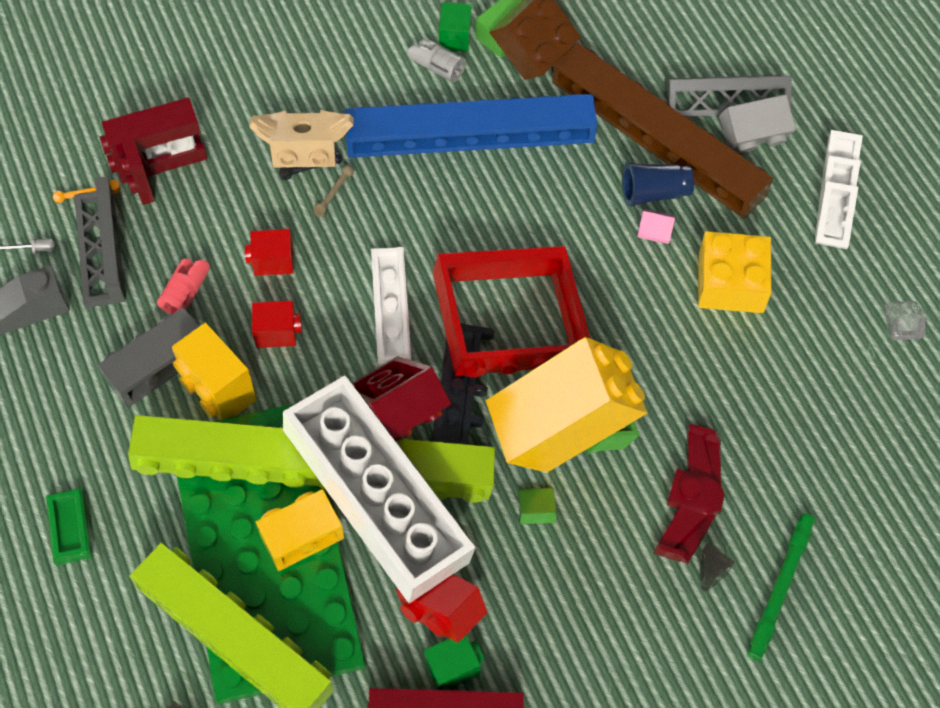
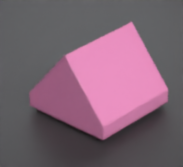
[637,209,675,244]

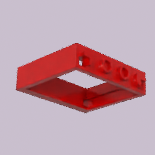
[432,246,591,378]

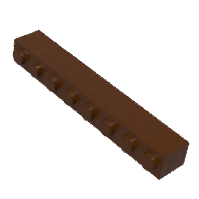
[552,43,773,219]

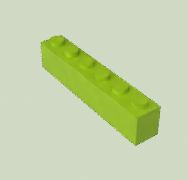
[129,543,334,708]

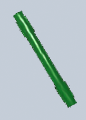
[747,513,816,661]

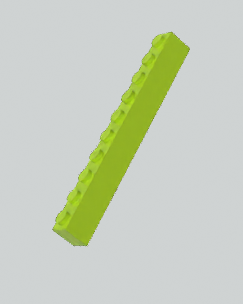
[128,415,495,503]

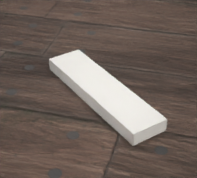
[371,247,412,367]

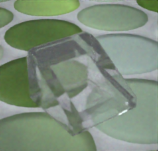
[883,301,927,340]

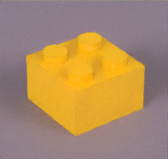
[698,231,771,313]
[172,322,257,420]

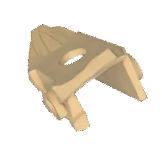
[249,110,354,168]

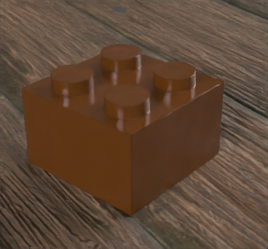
[489,0,581,80]

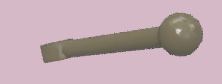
[313,165,354,218]

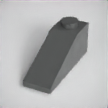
[0,265,69,335]

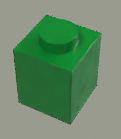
[439,2,472,52]
[423,635,484,690]

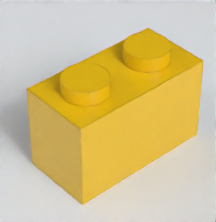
[256,489,345,571]

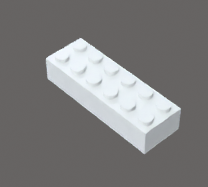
[283,376,475,603]

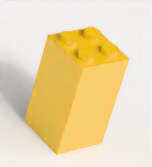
[485,337,648,473]

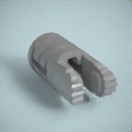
[407,39,466,83]

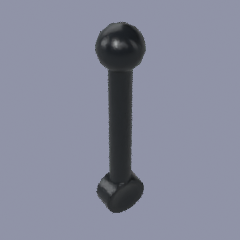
[279,152,343,180]

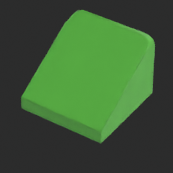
[518,488,557,524]

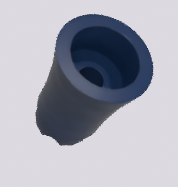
[622,162,694,207]

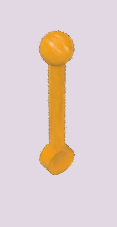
[53,180,120,203]

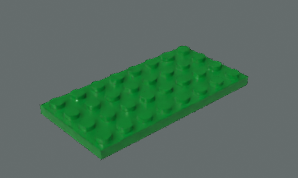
[177,403,366,705]

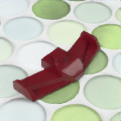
[653,424,725,564]

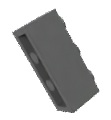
[97,308,199,408]

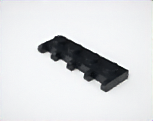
[432,323,495,446]

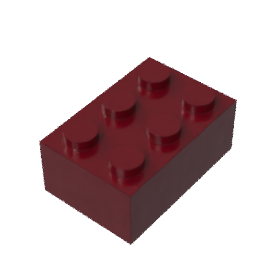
[351,356,451,441]

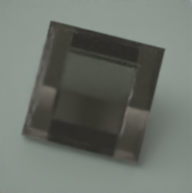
[699,544,735,591]

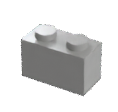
[719,95,796,153]

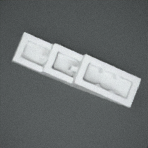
[815,130,863,249]

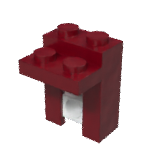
[99,97,207,205]

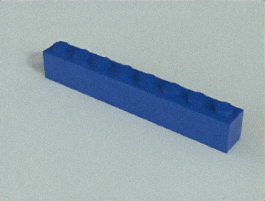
[345,94,597,158]

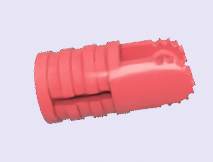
[157,259,210,314]

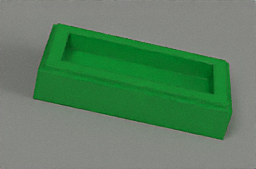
[46,488,93,566]

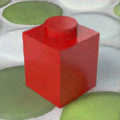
[245,229,294,276]
[252,301,302,348]

